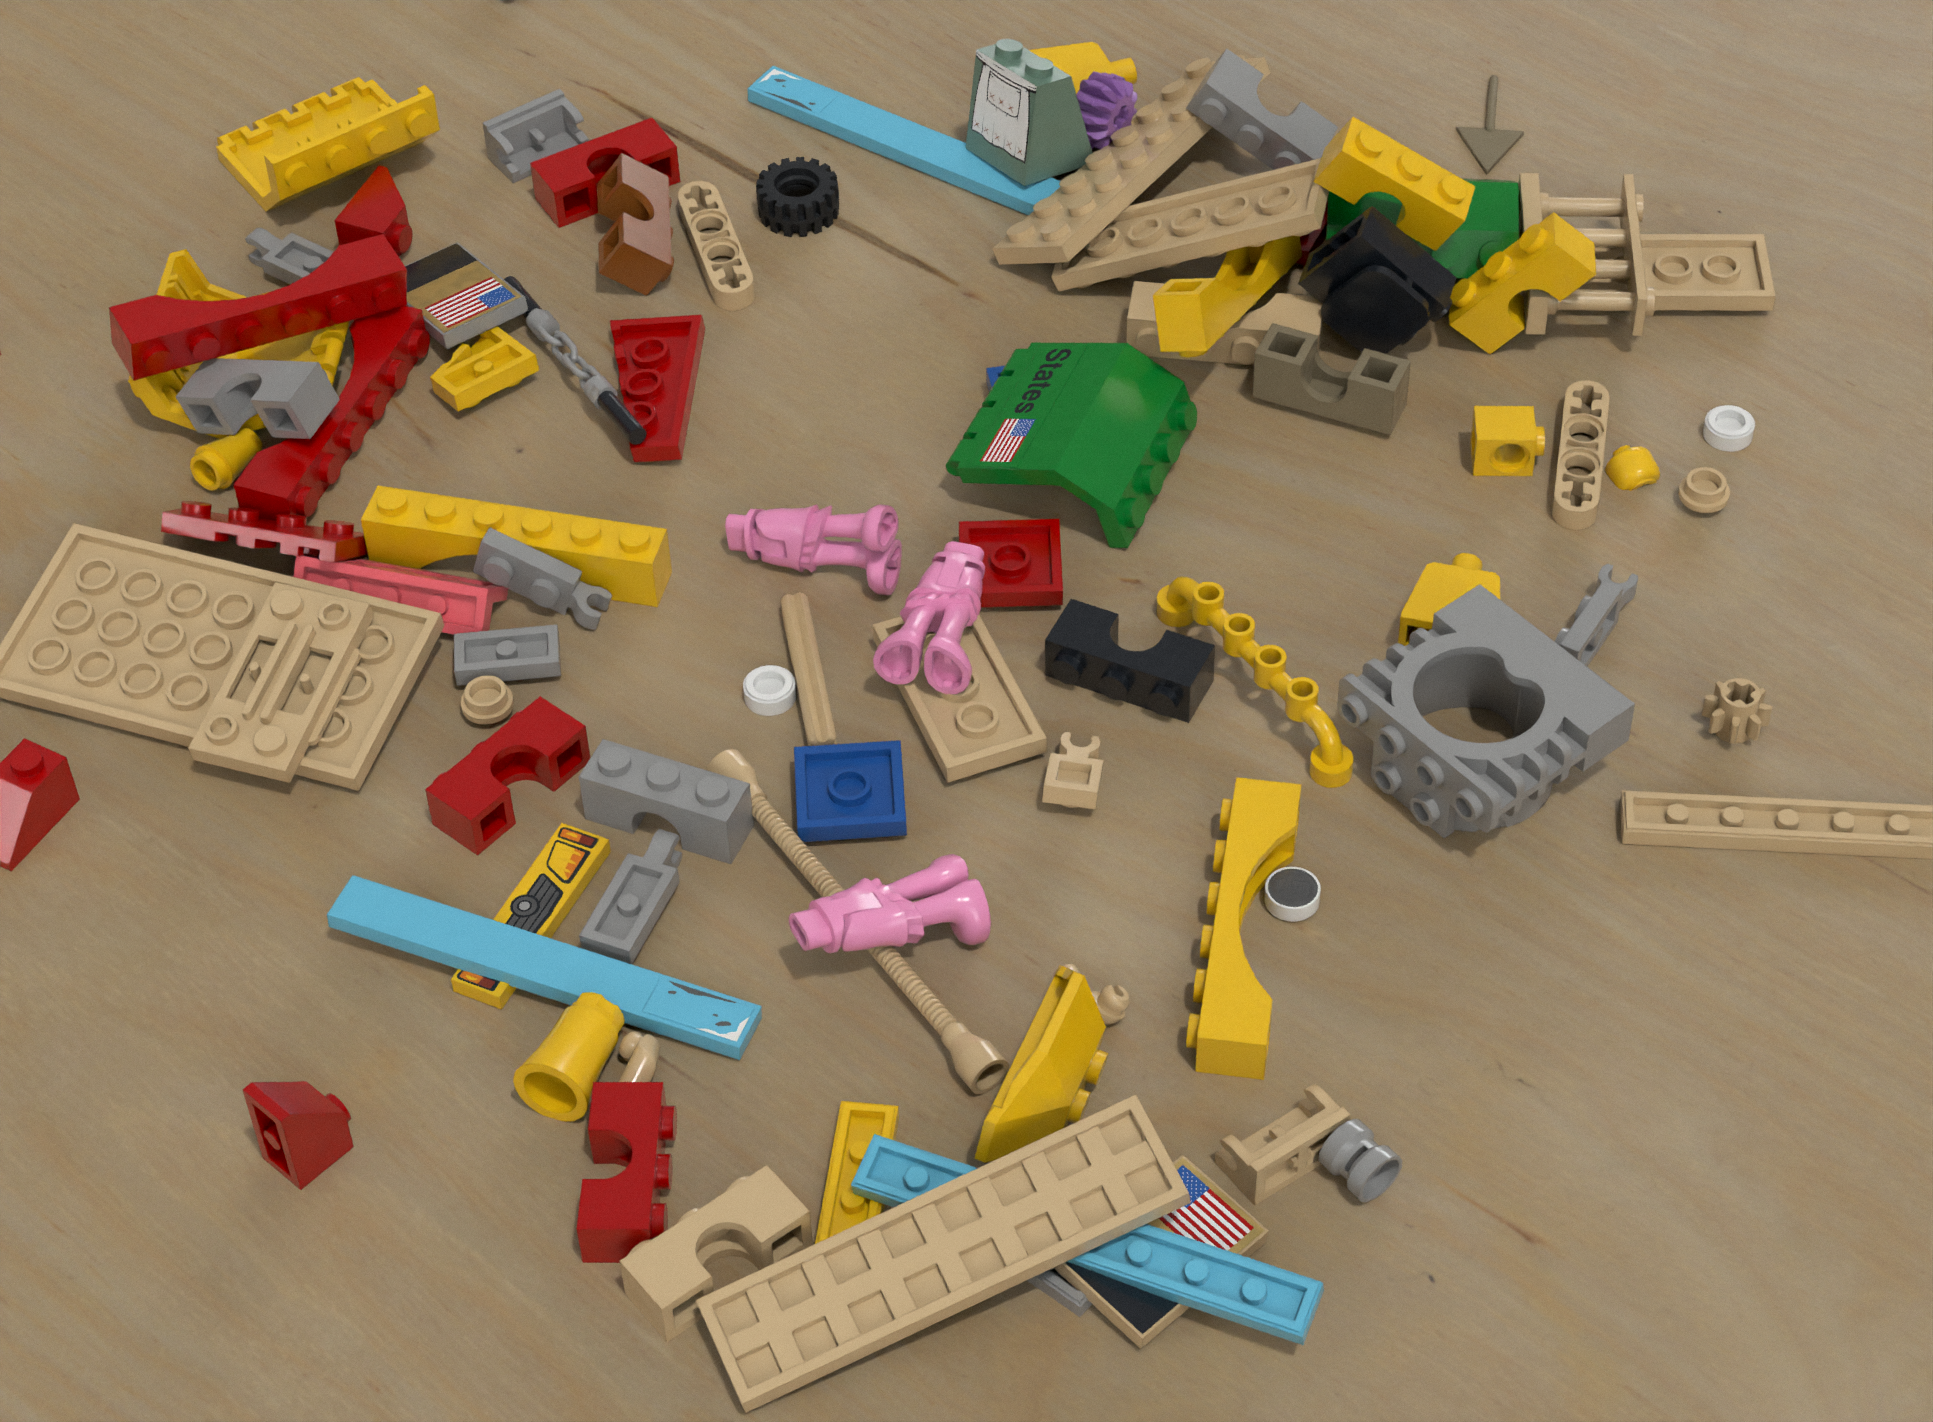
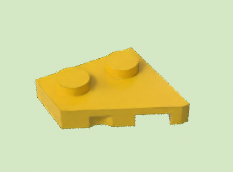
[430,326,540,412]

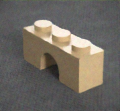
[620,1165,813,1342]

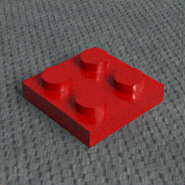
[959,519,1063,608]

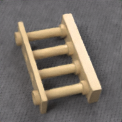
[1518,173,1655,336]

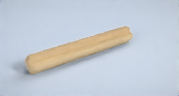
[780,592,837,746]

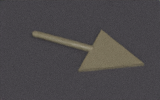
[1456,75,1524,175]

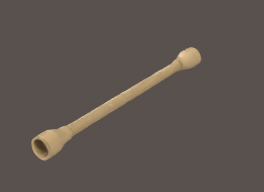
[706,749,1009,1094]

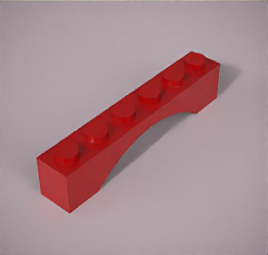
[109,234,407,381]
[233,306,430,521]

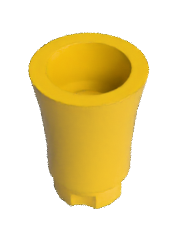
[513,992,625,1122]

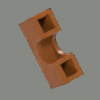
[597,153,674,296]

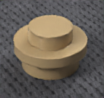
[1678,467,1730,513]
[461,676,514,724]

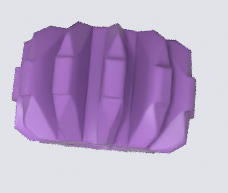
[1076,71,1137,149]

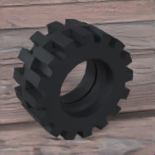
[756,157,839,237]

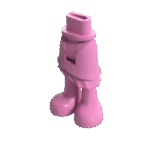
[725,504,902,595]
[873,541,985,694]
[789,854,991,953]

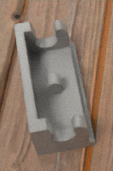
[482,89,589,183]

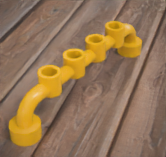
[1156,576,1354,788]

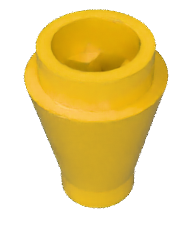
[190,428,262,491]

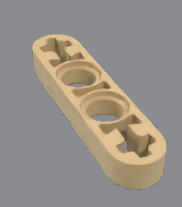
[678,181,755,311]
[1552,380,1610,530]

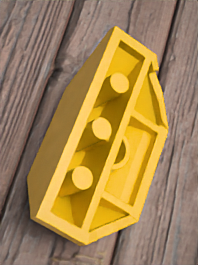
[974,965,1109,1163]

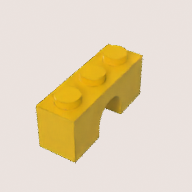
[1313,117,1475,251]
[1449,212,1596,354]

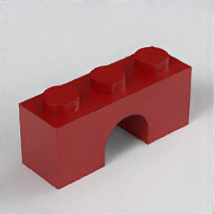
[530,117,681,228]
[425,696,591,856]
[576,1082,677,1263]

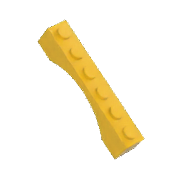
[1153,235,1302,358]
[361,485,672,607]
[1186,777,1302,1080]

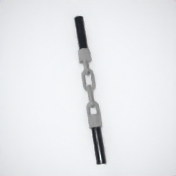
[504,276,647,445]

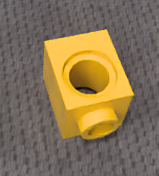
[1470,406,1545,476]

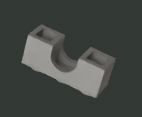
[1186,49,1338,170]
[176,358,340,439]
[579,739,754,864]

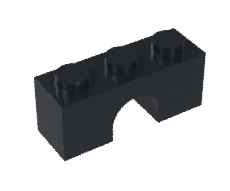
[1045,599,1215,723]

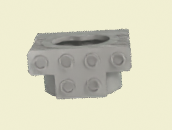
[1337,584,1635,838]

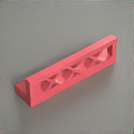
[293,554,508,635]

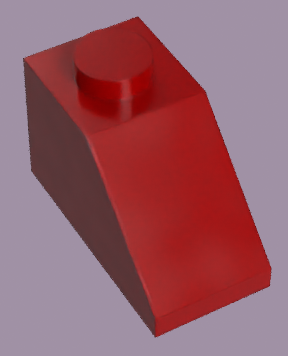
[334,165,413,257]
[0,738,80,872]
[242,1081,354,1190]

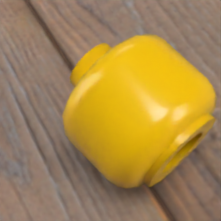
[1605,445,1660,491]

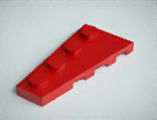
[610,314,706,462]
[161,501,368,563]

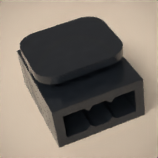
[1298,206,1456,354]

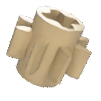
[1702,678,1773,744]

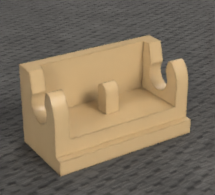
[1215,1084,1351,1206]

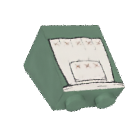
[966,39,1092,186]

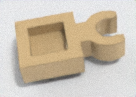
[1042,732,1104,809]

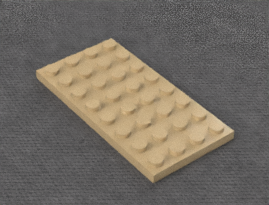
[0,523,445,791]

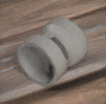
[1319,1119,1403,1202]

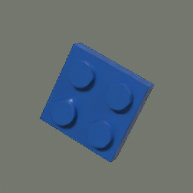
[794,740,907,842]

